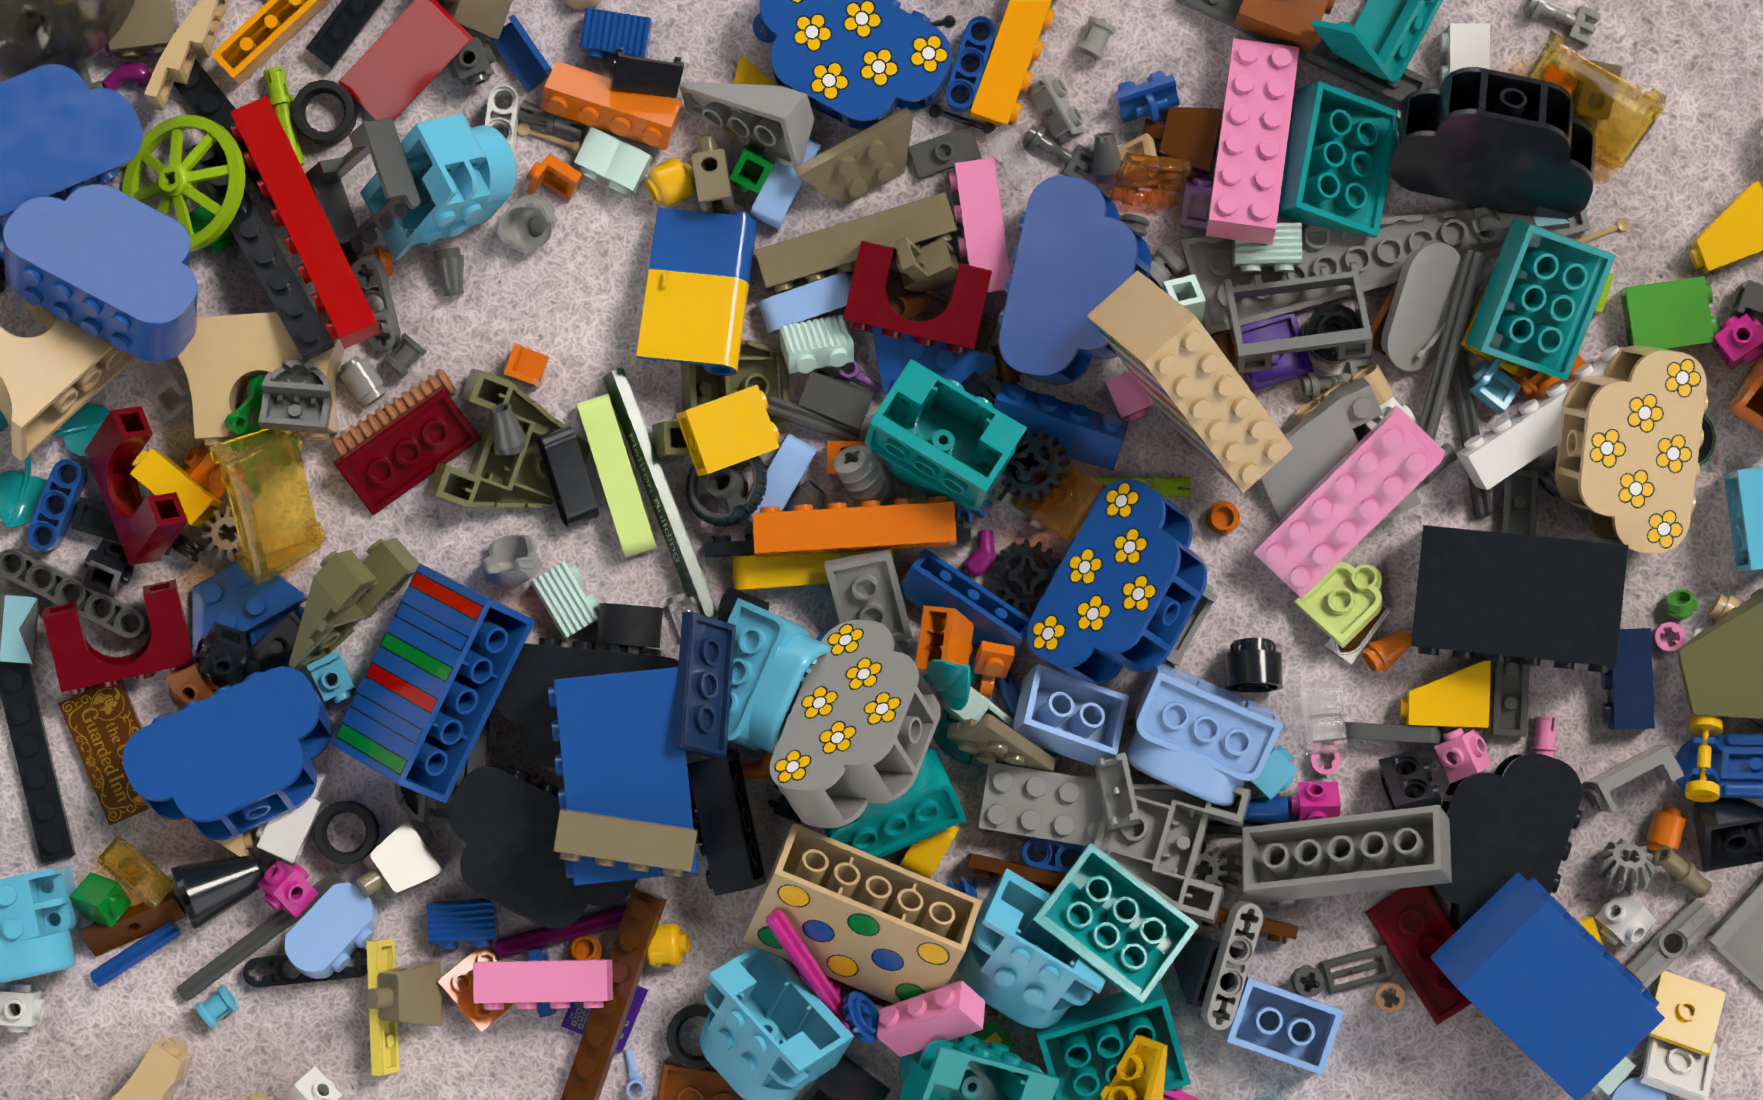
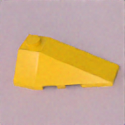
[1100,1035,1168,1100]

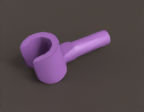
[839,360,883,394]

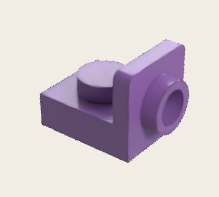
[1179,174,1213,228]

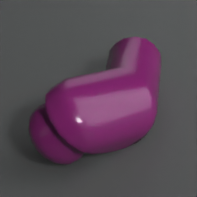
[102,63,152,91]
[964,529,995,578]

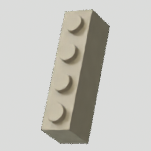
[553,809,697,877]

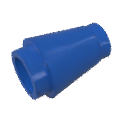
[1244,793,1290,825]

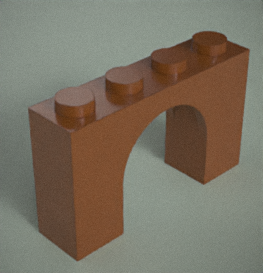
[1233,0,1335,53]

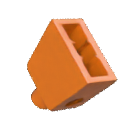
[915,605,974,670]

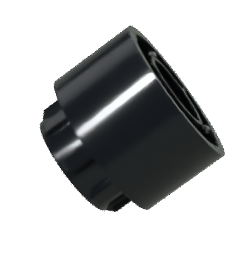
[1304,304,1359,364]
[1224,638,1283,693]

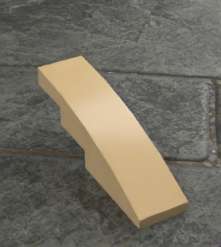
[144,0,228,111]

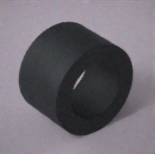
[596,603,663,648]

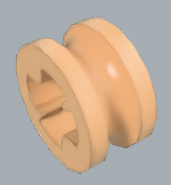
[1374,982,1405,1013]

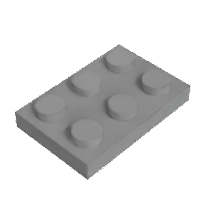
[825,547,912,642]

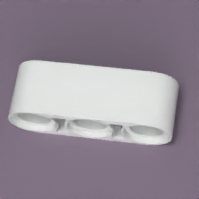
[485,85,521,154]

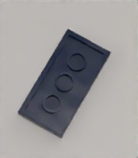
[672,612,736,759]

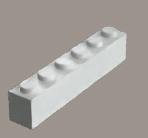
[1456,345,1625,490]

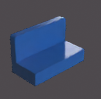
[489,14,552,92]

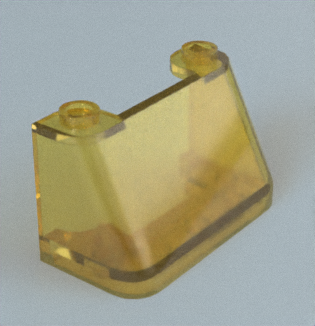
[1523,30,1667,170]
[209,429,326,585]

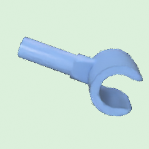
[624,1049,646,1098]

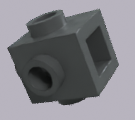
[447,37,497,86]

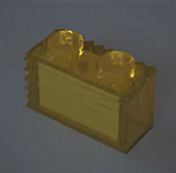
[97,836,174,908]

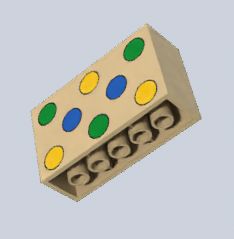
[742,823,982,1004]

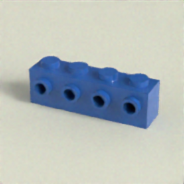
[994,381,1129,471]
[900,548,1030,654]

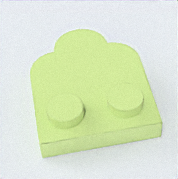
[1294,562,1383,648]

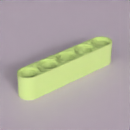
[577,393,658,558]

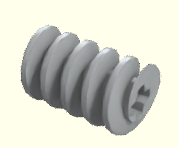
[833,445,896,507]

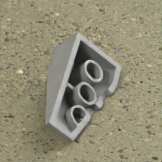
[679,82,814,168]

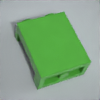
[1620,276,1718,349]

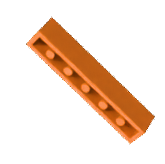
[752,496,957,558]

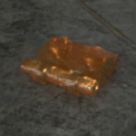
[1110,152,1191,209]

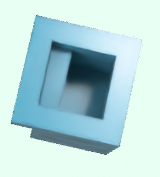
[306,651,358,705]

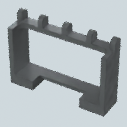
[305,118,421,255]
[1224,262,1373,373]

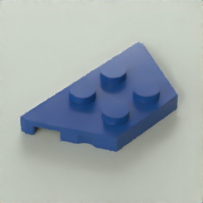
[871,326,996,395]
[192,555,308,660]

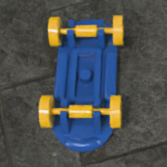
[1675,715,1763,802]

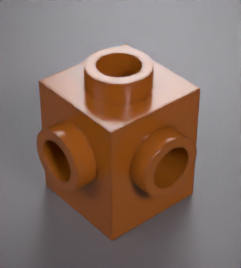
[165,659,220,710]

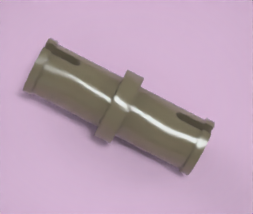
[1654,846,1712,898]

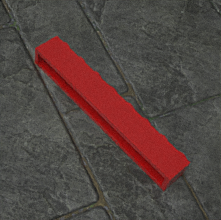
[230,95,381,349]

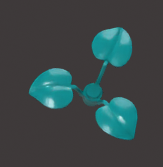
[0,403,110,528]
[923,659,980,765]

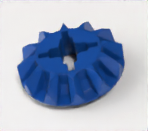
[842,991,879,1044]

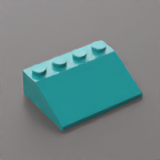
[1278,81,1397,238]
[1465,218,1616,381]
[1032,843,1199,1005]
[1035,980,1191,1100]

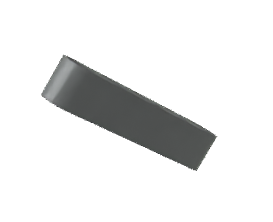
[0,549,150,639]

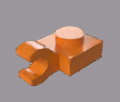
[973,641,1015,698]

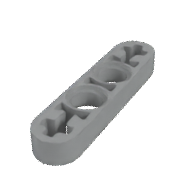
[1200,900,1263,1030]

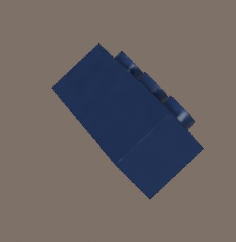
[1601,628,1655,730]

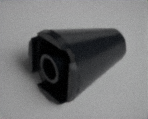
[171,854,266,929]

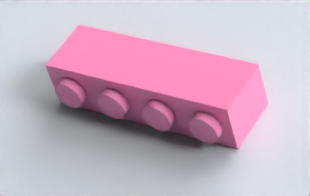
[949,158,1011,296]
[473,959,613,1010]

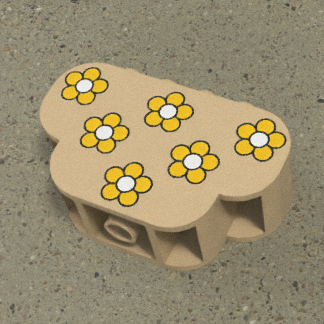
[1555,345,1708,554]

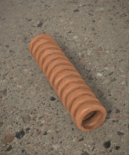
[331,369,456,457]

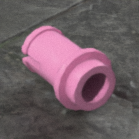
[1531,716,1558,758]

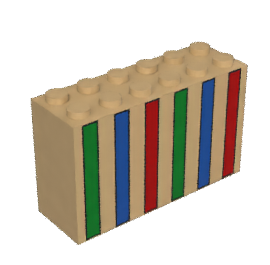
[1087,270,1293,493]

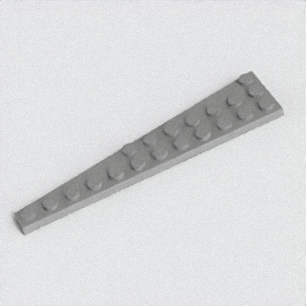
[1180,207,1591,335]

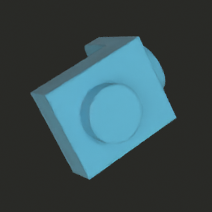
[1468,357,1520,415]

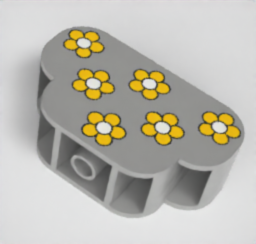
[770,620,941,828]

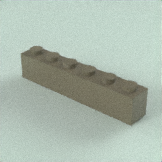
[755,192,957,294]

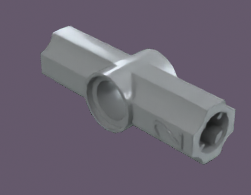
[1625,898,1717,989]

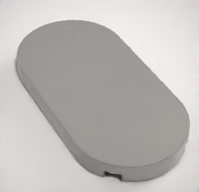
[1381,240,1462,372]

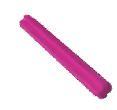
[766,909,855,1035]

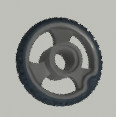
[686,456,767,527]

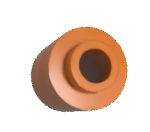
[1646,805,1688,852]

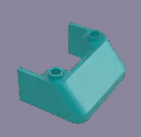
[1311,0,1443,82]

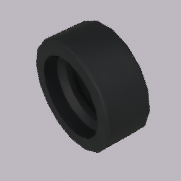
[292,80,358,145]
[313,801,379,864]
[666,1004,712,1069]

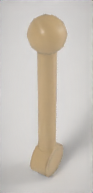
[517,123,582,154]
[1576,218,1630,243]

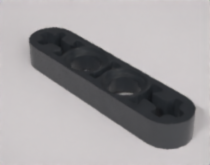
[243,947,368,988]

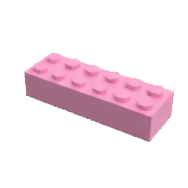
[1206,38,1300,245]
[1253,405,1445,599]

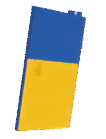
[636,207,757,376]

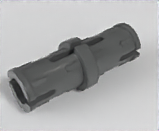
[518,100,586,139]

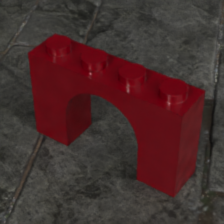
[843,240,992,354]
[84,406,188,565]
[42,579,194,694]

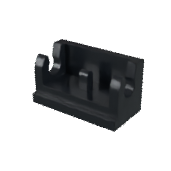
[609,47,684,98]

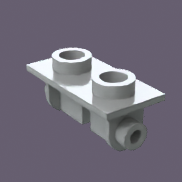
[1029,74,1085,144]

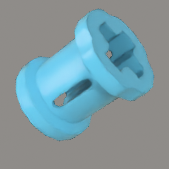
[195,985,240,1029]

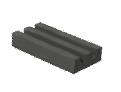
[1320,944,1394,994]

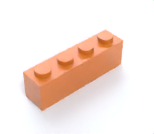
[540,61,682,150]

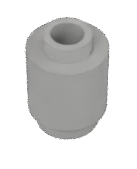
[339,356,387,407]

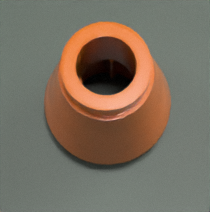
[1361,629,1411,674]

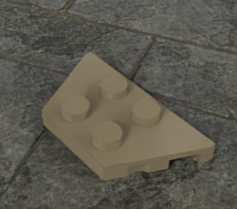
[794,107,913,204]
[947,714,1056,772]

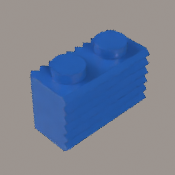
[579,8,653,60]
[426,898,499,950]

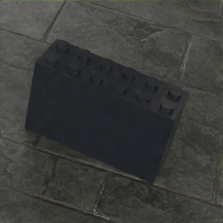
[1411,525,1628,673]

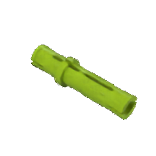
[263,66,305,165]
[1091,474,1191,498]

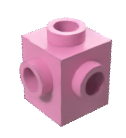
[1434,727,1492,783]

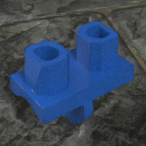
[1116,71,1180,123]

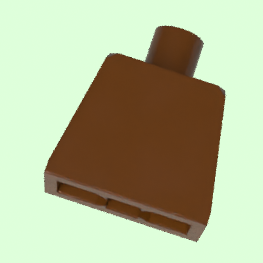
[1142,107,1223,175]

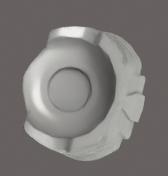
[497,194,554,253]
[482,535,542,590]

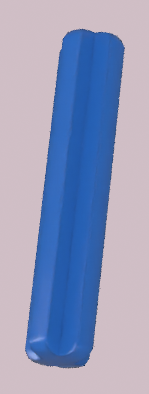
[90,921,181,987]

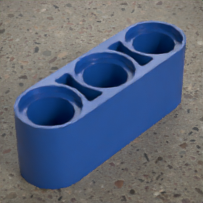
[945,16,996,113]
[27,459,88,552]
[1021,837,1088,873]

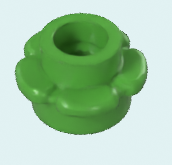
[1665,590,1698,620]

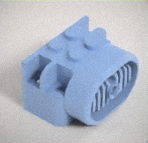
[1126,663,1283,806]

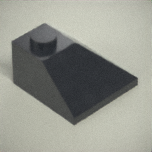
[1693,798,1763,872]
[1173,934,1243,1014]

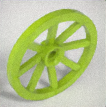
[122,115,245,252]

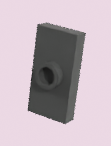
[909,126,981,179]

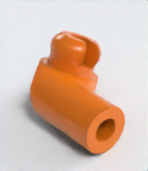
[743,751,773,781]

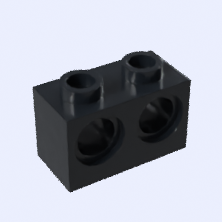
[1378,750,1441,810]

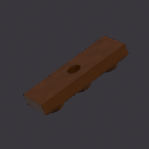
[80,890,187,957]

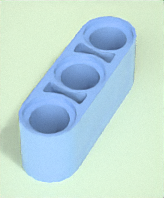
[750,139,822,230]
[757,272,851,335]
[746,433,818,523]

